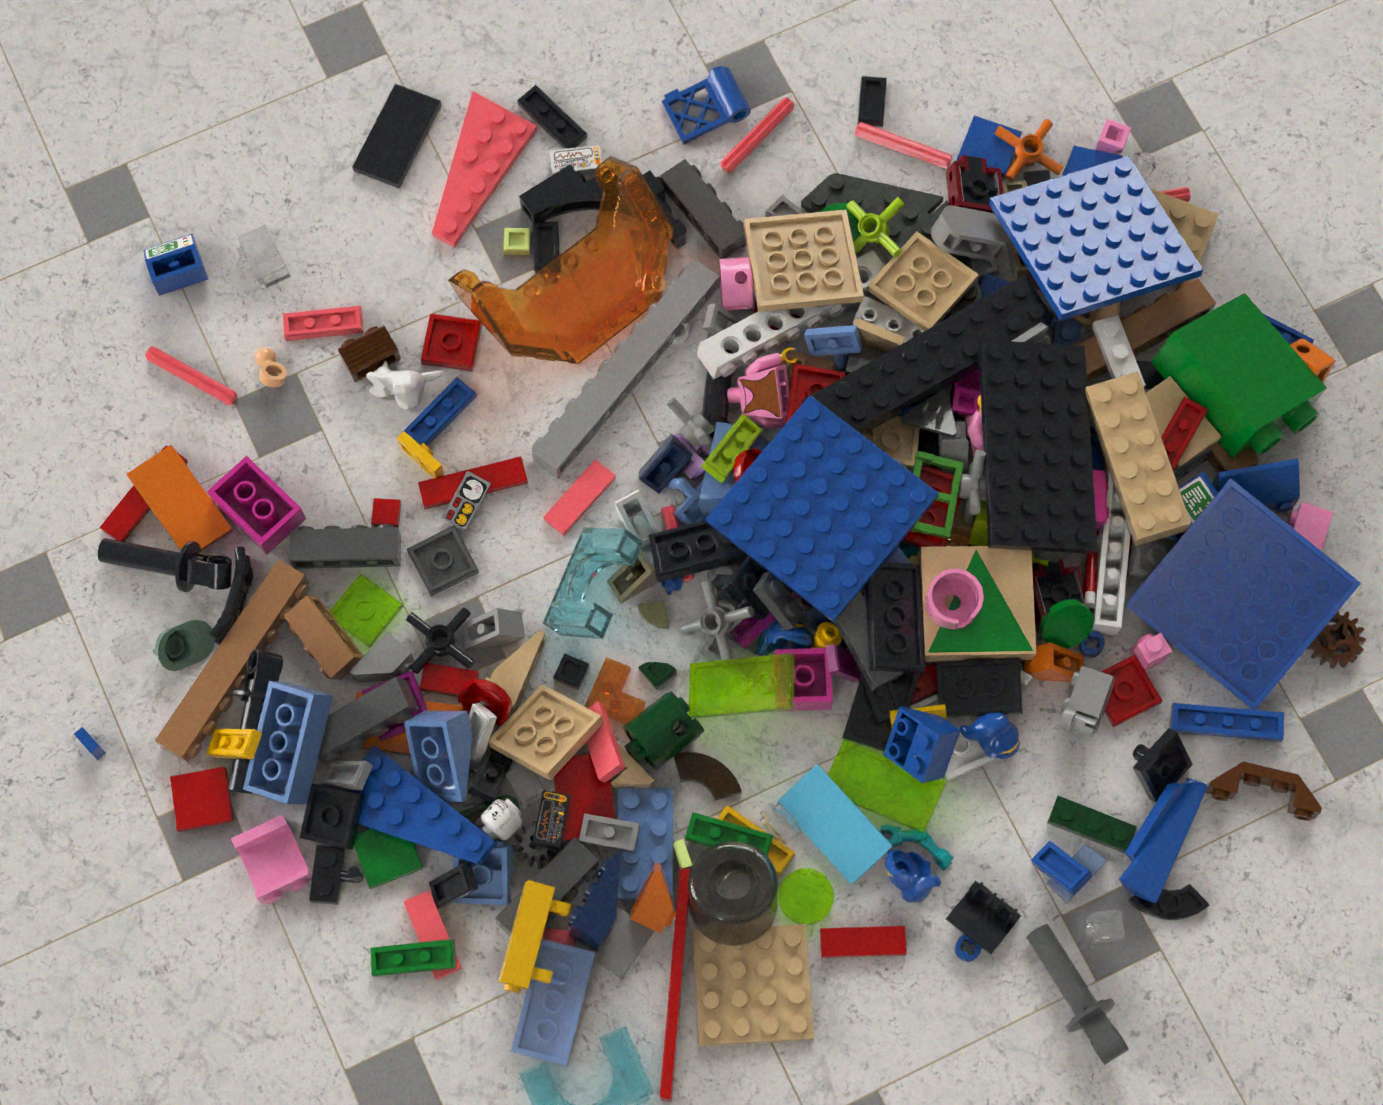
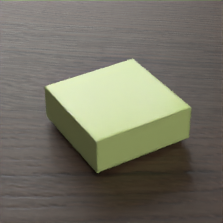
[504,228,531,255]
[673,839,693,871]

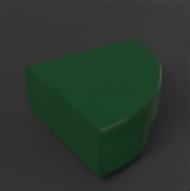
[638,662,677,689]

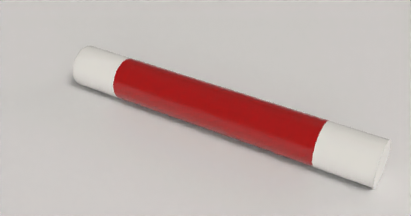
[1084,536,1098,608]

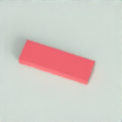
[283,306,364,341]
[543,459,616,536]
[586,701,626,783]
[403,890,462,980]

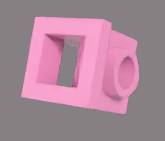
[1096,119,1131,154]
[1129,633,1172,671]

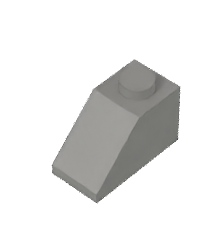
[462,608,525,650]
[349,632,414,682]

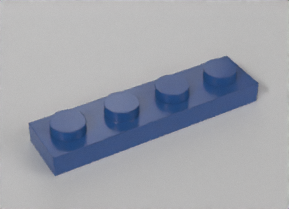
[1170,703,1284,742]

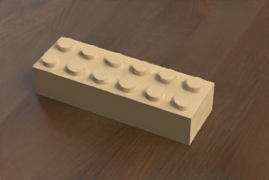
[1085,371,1191,546]

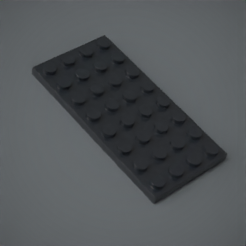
[978,339,1098,554]

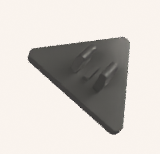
[901,389,957,437]

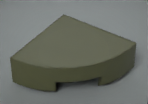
[637,600,669,629]

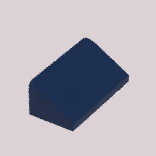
[638,434,693,494]

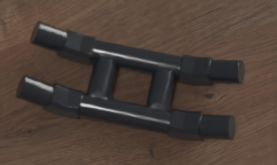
[209,547,254,646]

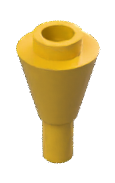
[811,622,842,648]

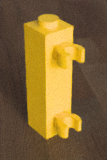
[498,880,571,994]

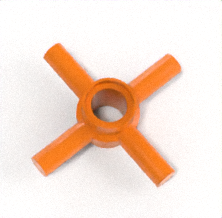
[994,119,1064,182]

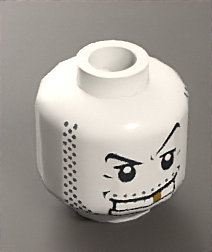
[481,799,523,841]

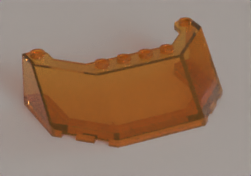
[448,156,674,364]

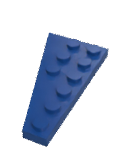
[346,745,498,866]

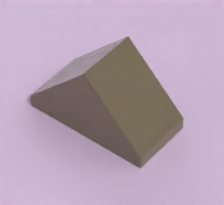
[607,549,656,603]

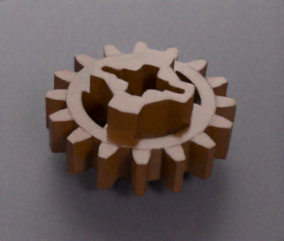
[1307,610,1366,669]

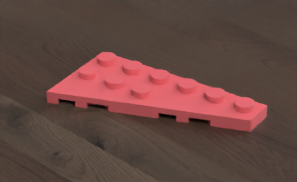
[432,91,537,248]

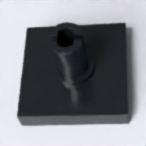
[1133,728,1193,803]

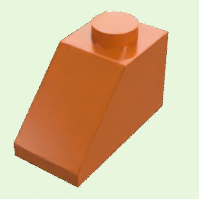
[1023,643,1084,682]
[630,862,676,934]

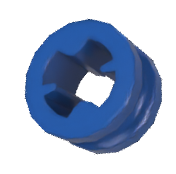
[1078,631,1105,658]
[955,935,982,962]

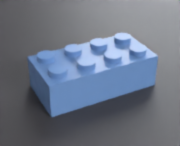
[243,681,333,804]

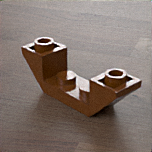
[1205,761,1322,821]

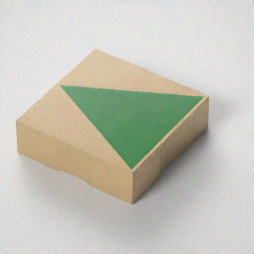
[918,546,1037,662]

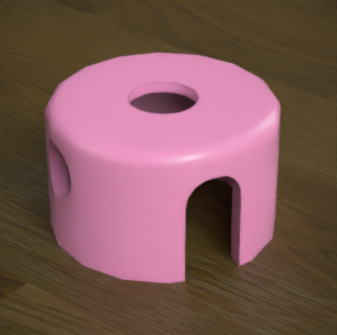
[719,257,754,310]
[925,569,984,629]

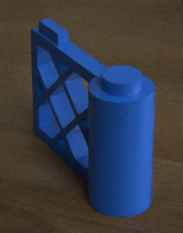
[662,66,751,145]

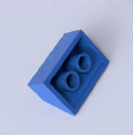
[1212,458,1300,513]

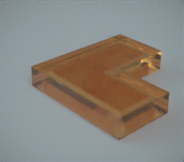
[585,657,646,724]

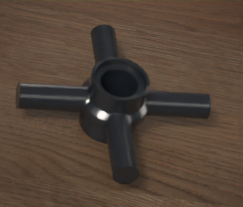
[406,607,475,674]

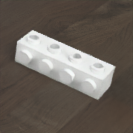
[852,296,924,343]

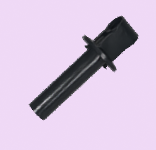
[98,538,232,592]
[227,649,283,794]

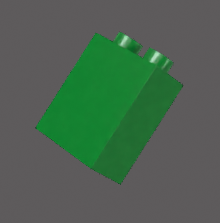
[1151,293,1327,458]

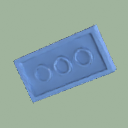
[617,788,673,900]
[511,939,596,1066]

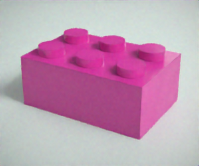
[207,455,306,555]

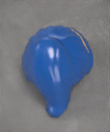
[755,619,814,657]
[960,712,1020,759]
[885,849,941,903]

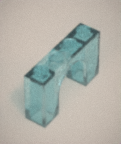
[542,527,643,639]
[519,1026,654,1105]

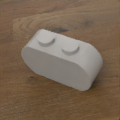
[931,205,1010,261]

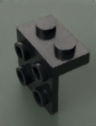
[712,556,783,619]

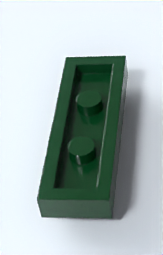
[1047,796,1137,854]

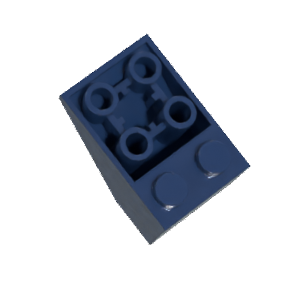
[568,853,620,952]

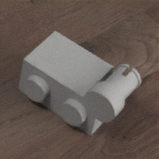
[1059,666,1116,737]

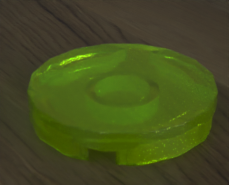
[778,868,834,925]

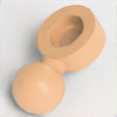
[255,347,287,388]

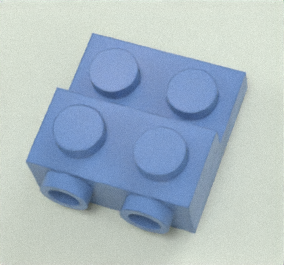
[453,839,514,905]

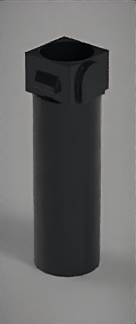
[701,349,734,438]

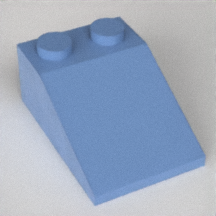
[404,711,472,802]

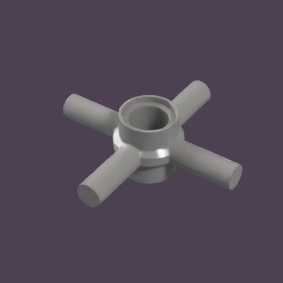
[667,398,715,451]
[959,450,986,524]
[680,580,754,662]

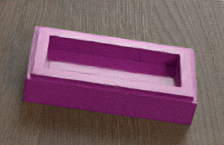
[825,644,860,683]

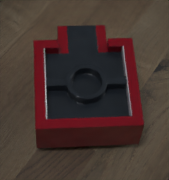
[946,155,1004,213]
[1032,559,1093,630]

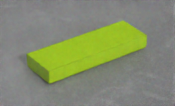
[700,414,763,484]

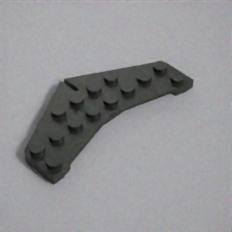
[801,173,982,322]

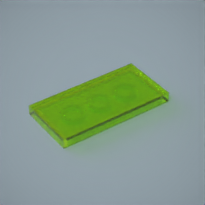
[688,653,794,719]
[828,739,946,834]

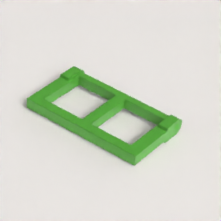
[911,451,964,539]

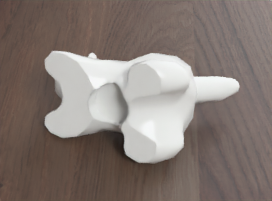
[366,361,444,410]

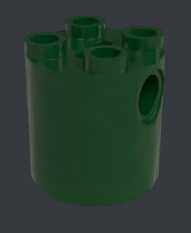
[623,691,705,770]

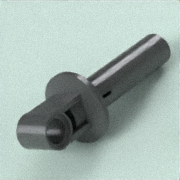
[1026,924,1129,1065]

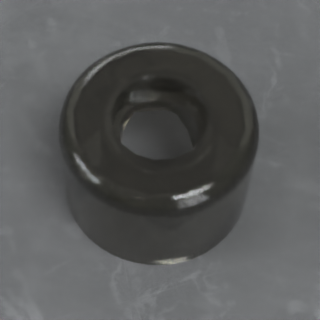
[688,841,778,945]

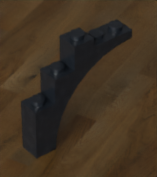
[519,165,687,249]

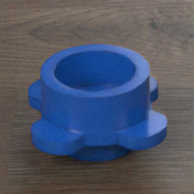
[661,577,682,595]

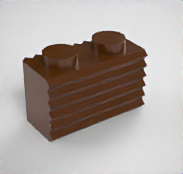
[338,325,401,382]

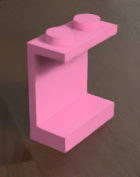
[231,814,312,904]

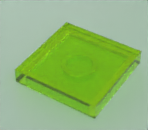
[330,573,403,648]

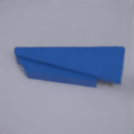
[1119,778,1207,903]

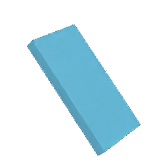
[777,764,894,885]

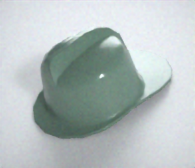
[153,619,215,671]

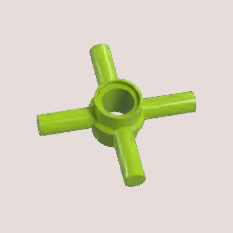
[846,197,905,257]

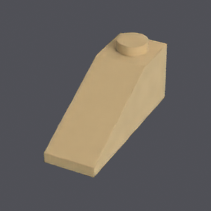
[485,630,547,713]

